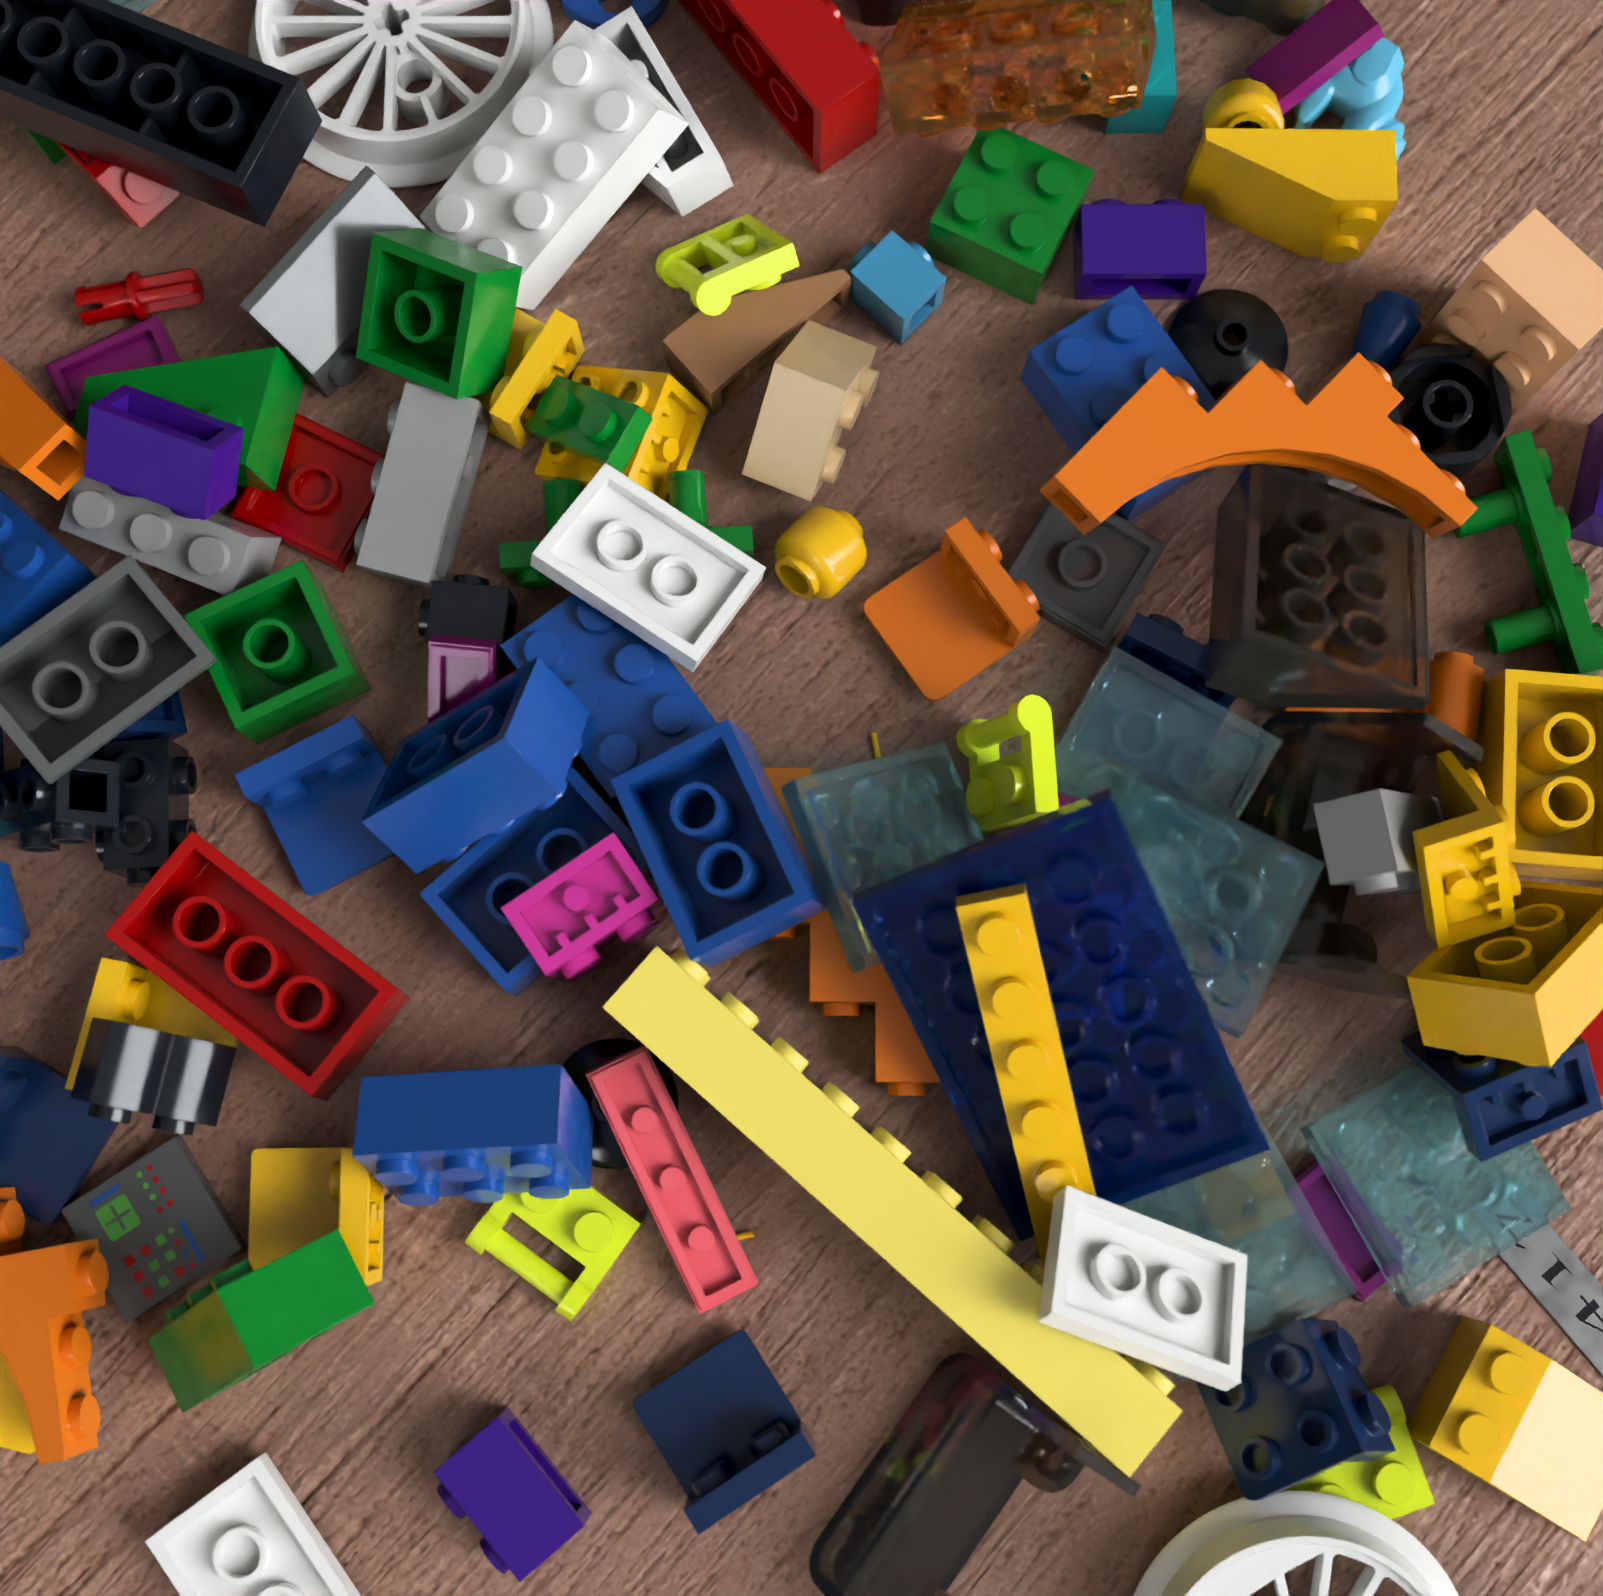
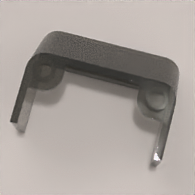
[1209,711,1484,1000]
[809,1353,1141,1596]

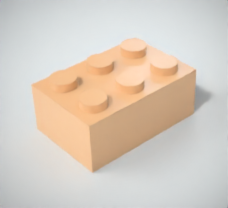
[1418,208,1603,417]

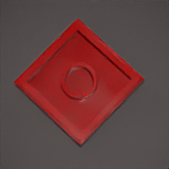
[230,413,386,573]

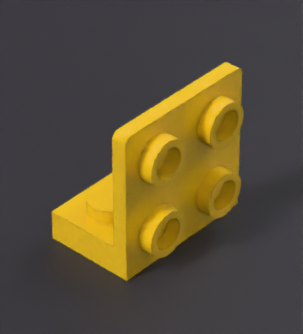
[418,307,585,450]
[535,365,709,504]
[1412,750,1521,949]
[65,957,239,1107]
[248,1147,384,1286]

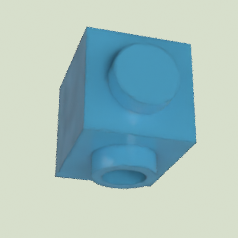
[849,230,946,345]

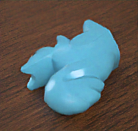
[1293,37,1406,162]

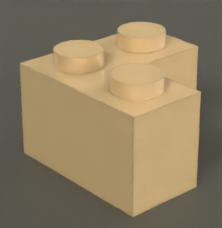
[742,320,879,501]

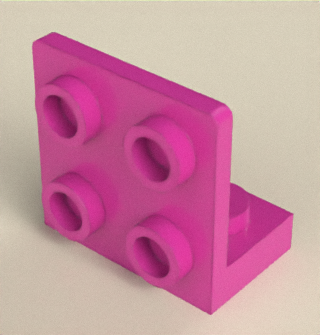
[501,832,664,982]

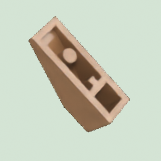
[662,269,851,416]

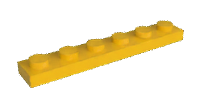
[956,883,1097,1270]

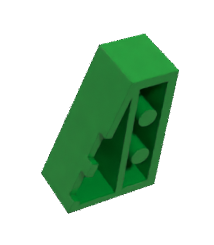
[73,346,306,492]
[148,1229,375,1413]

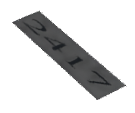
[1465,1177,1603,1375]

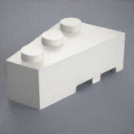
[528,6,734,217]

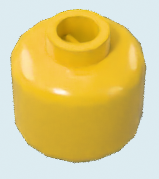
[1202,78,1284,132]
[775,506,867,599]

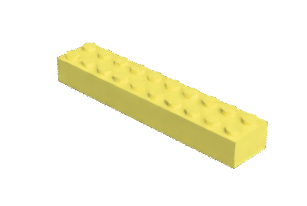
[602,946,1183,1477]

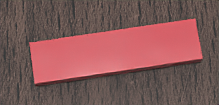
[585,1044,759,1314]

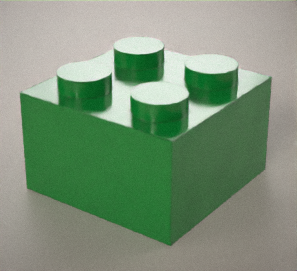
[926,119,1095,305]
[356,228,522,399]
[184,560,372,744]

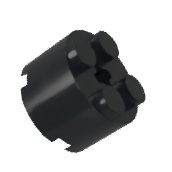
[1388,344,1511,480]

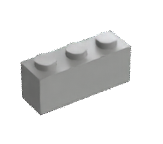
[354,382,492,590]
[59,476,281,595]
[1313,789,1443,896]

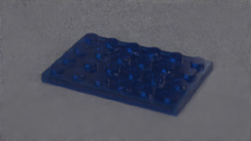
[852,788,1270,1241]

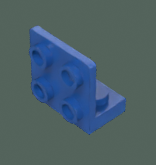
[234,715,396,897]

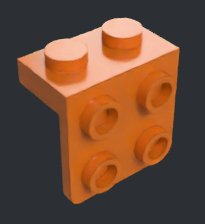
[863,516,1041,702]

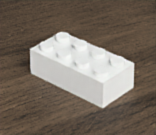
[419,20,689,311]

